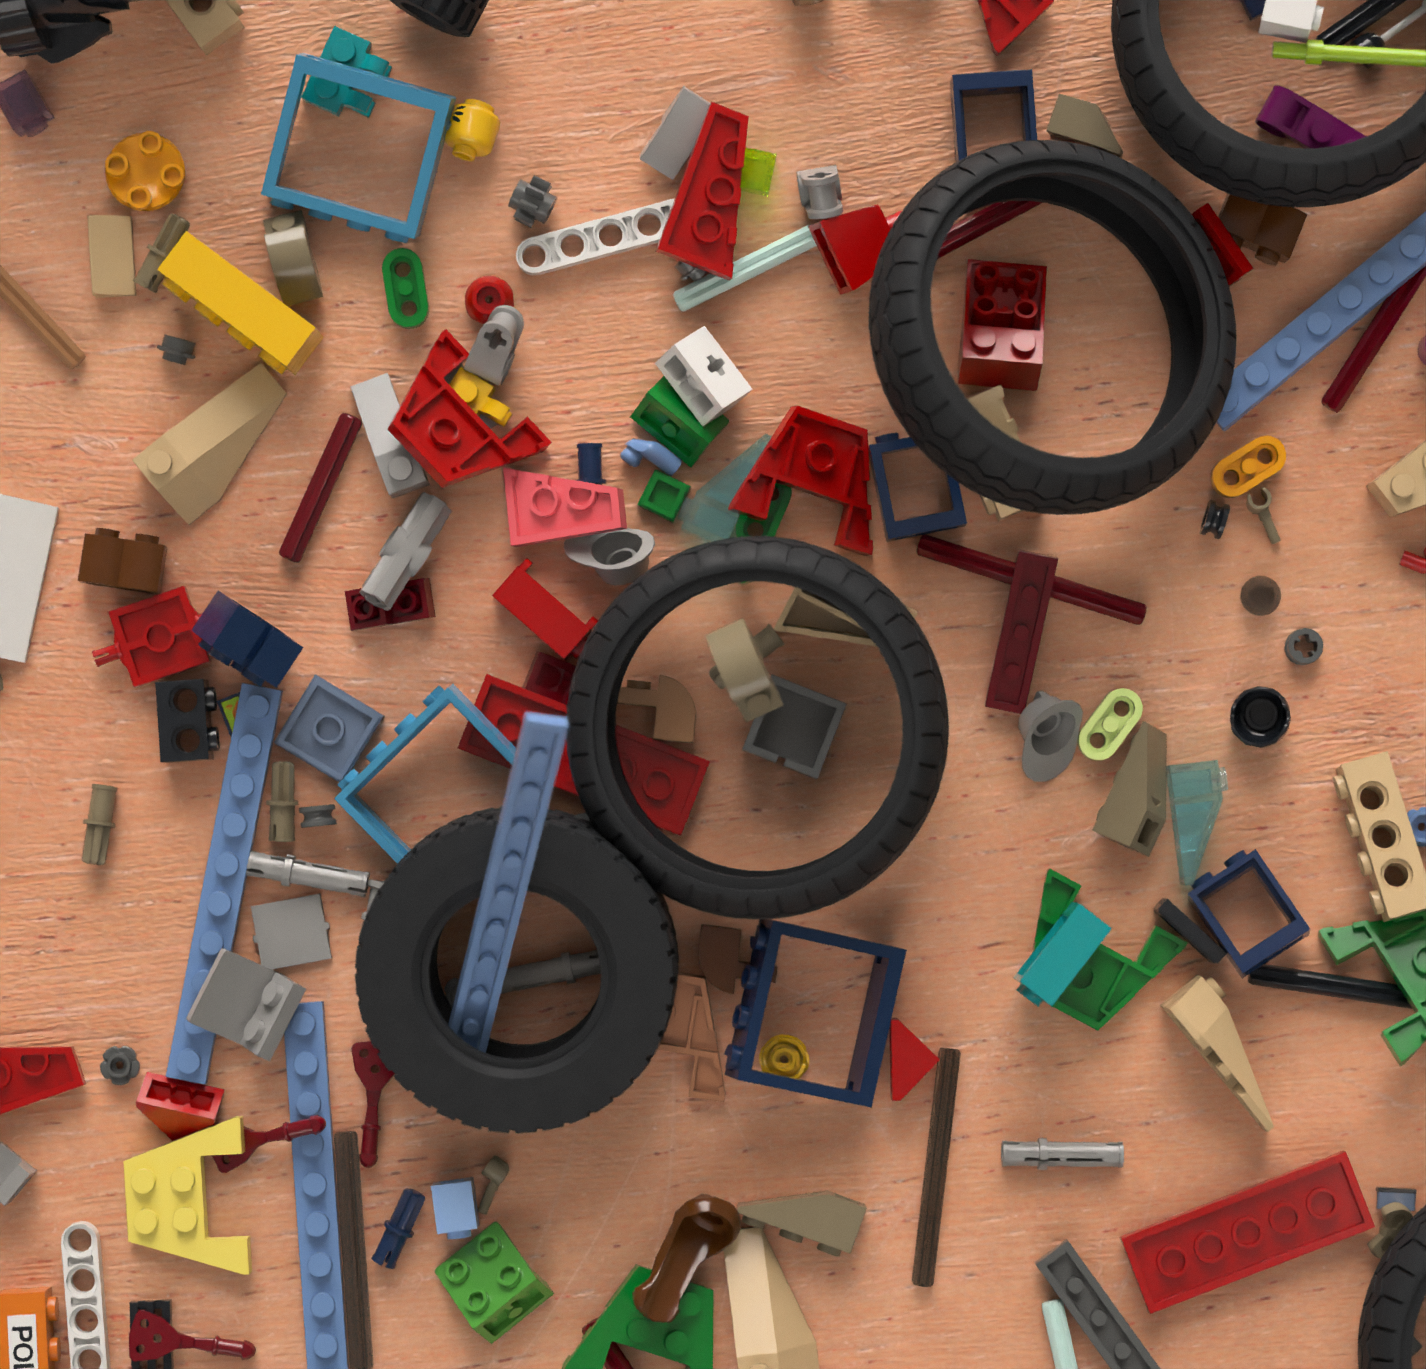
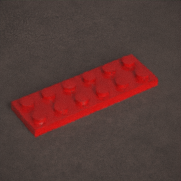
[457,674,710,836]
[1120,1150,1375,1314]

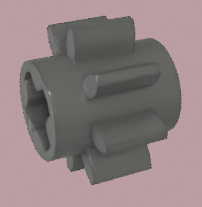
[508,175,557,228]

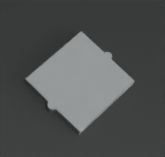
[251,894,332,969]

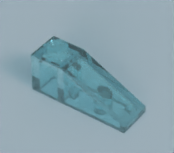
[677,434,772,542]
[1166,760,1228,885]

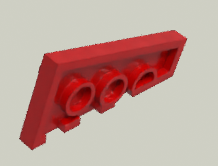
[655,102,749,281]

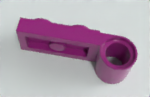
[1255,85,1367,149]

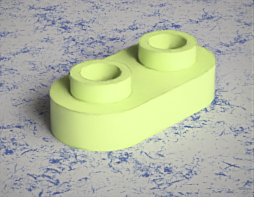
[1077,688,1143,760]

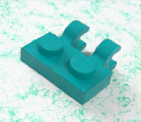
[301,26,392,117]

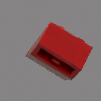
[958,259,1047,391]

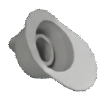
[564,528,655,586]
[1018,691,1083,782]

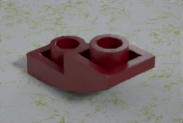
[345,578,436,631]

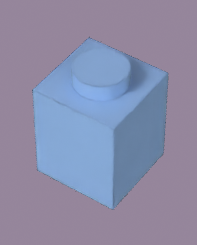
[431,1177,480,1239]

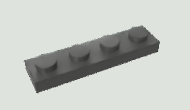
[1034,1239,1160,1369]

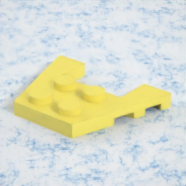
[123,1116,252,1275]

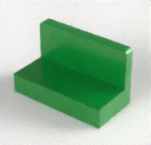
[630,376,729,467]

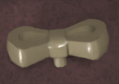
[1368,1202,1413,1259]

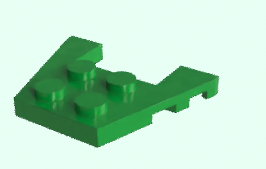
[1032,868,1188,1031]
[1318,910,1426,1066]
[562,1264,714,1369]

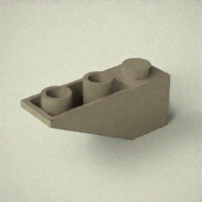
[1092,721,1167,857]
[736,1190,867,1257]

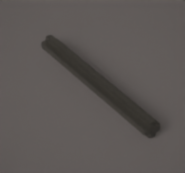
[912,1047,961,1287]
[334,1131,374,1369]

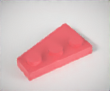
[503,467,627,547]

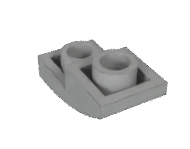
[640,86,710,180]

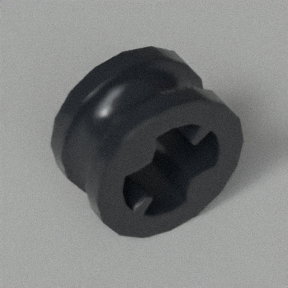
[1200,500,1230,539]

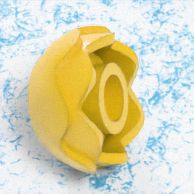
[759,1034,810,1079]

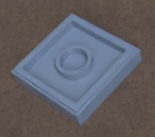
[274,674,384,782]

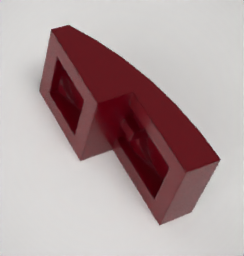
[522,651,576,705]

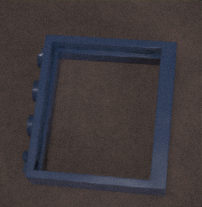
[724,919,907,1108]

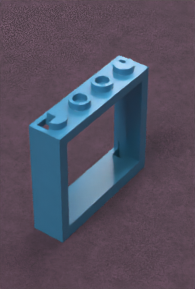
[261,53,456,243]
[334,684,554,864]

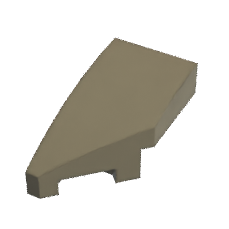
[1046,94,1123,158]

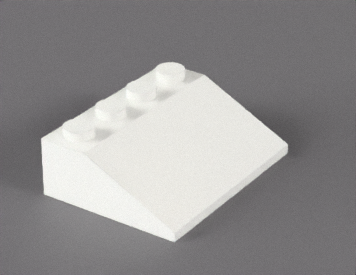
[0,494,59,663]

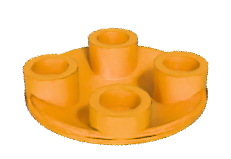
[105,131,185,211]

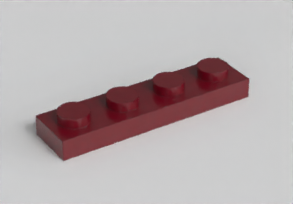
[985,549,1058,714]

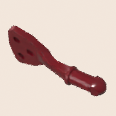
[351,1041,395,1168]
[209,1115,326,1173]
[129,1310,256,1361]

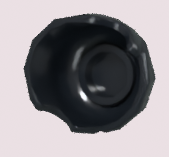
[1230,686,1291,748]

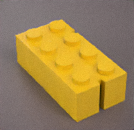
[157,231,324,375]

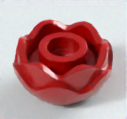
[465,275,514,324]

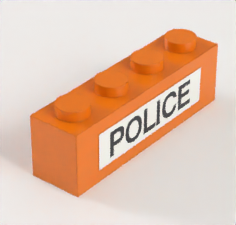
[0,1287,61,1369]

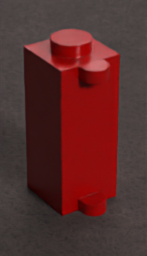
[492,558,599,661]

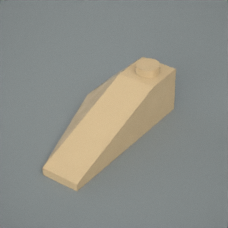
[132,363,287,526]
[1160,975,1274,1132]
[724,1227,819,1369]

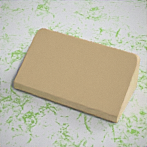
[87,215,136,298]

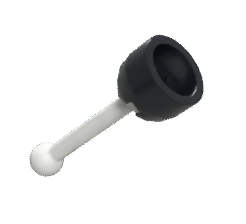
[1350,0,1426,68]

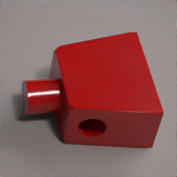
[808,204,902,295]

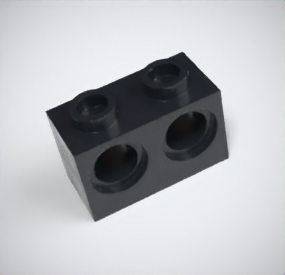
[155,679,220,763]

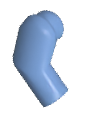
[620,439,682,476]

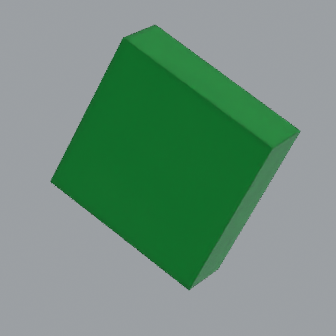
[637,469,691,523]

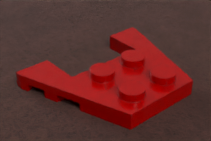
[387,329,552,488]
[728,405,873,556]

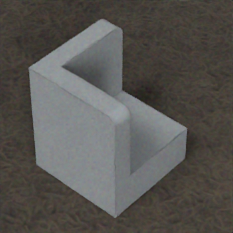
[0,1142,37,1206]

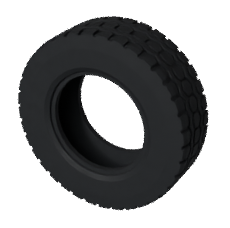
[355,806,679,1133]

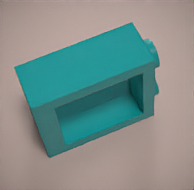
[1013,902,1112,1007]

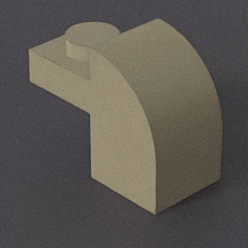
[263,210,323,306]
[705,618,783,722]

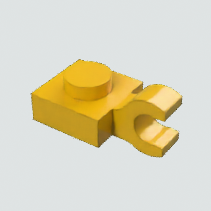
[449,366,513,427]

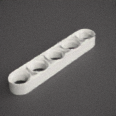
[516,198,675,276]
[61,1221,111,1369]

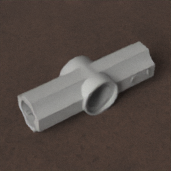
[359,492,452,611]

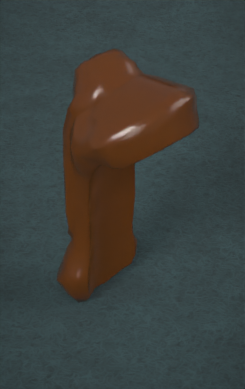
[633,1194,740,1323]

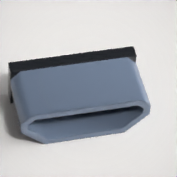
[1376,1187,1417,1211]

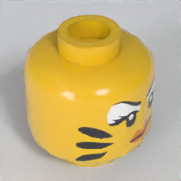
[445,99,500,161]

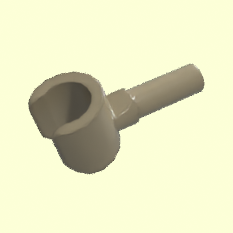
[1246,487,1281,544]
[478,1156,509,1214]

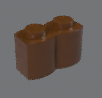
[1218,193,1307,265]
[78,528,168,595]

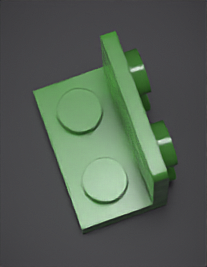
[435,1222,554,1344]

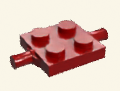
[92,586,211,688]

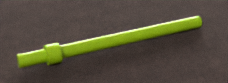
[1272,39,1426,67]

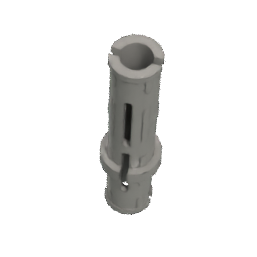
[246,851,370,897]
[501,950,601,994]
[1001,1138,1124,1170]

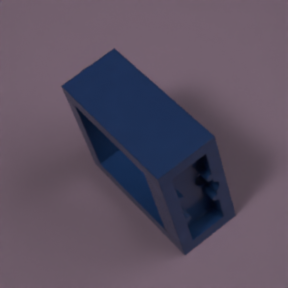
[950,69,1037,162]
[868,433,967,542]
[1188,849,1310,979]

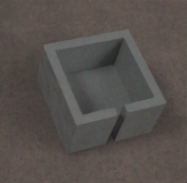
[742,674,847,780]

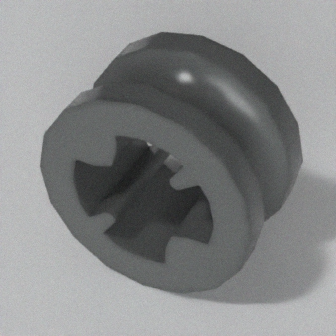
[1284,628,1323,665]
[299,804,337,828]

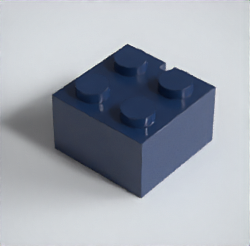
[192,590,303,688]

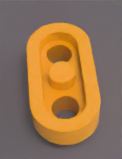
[1211,435,1286,498]

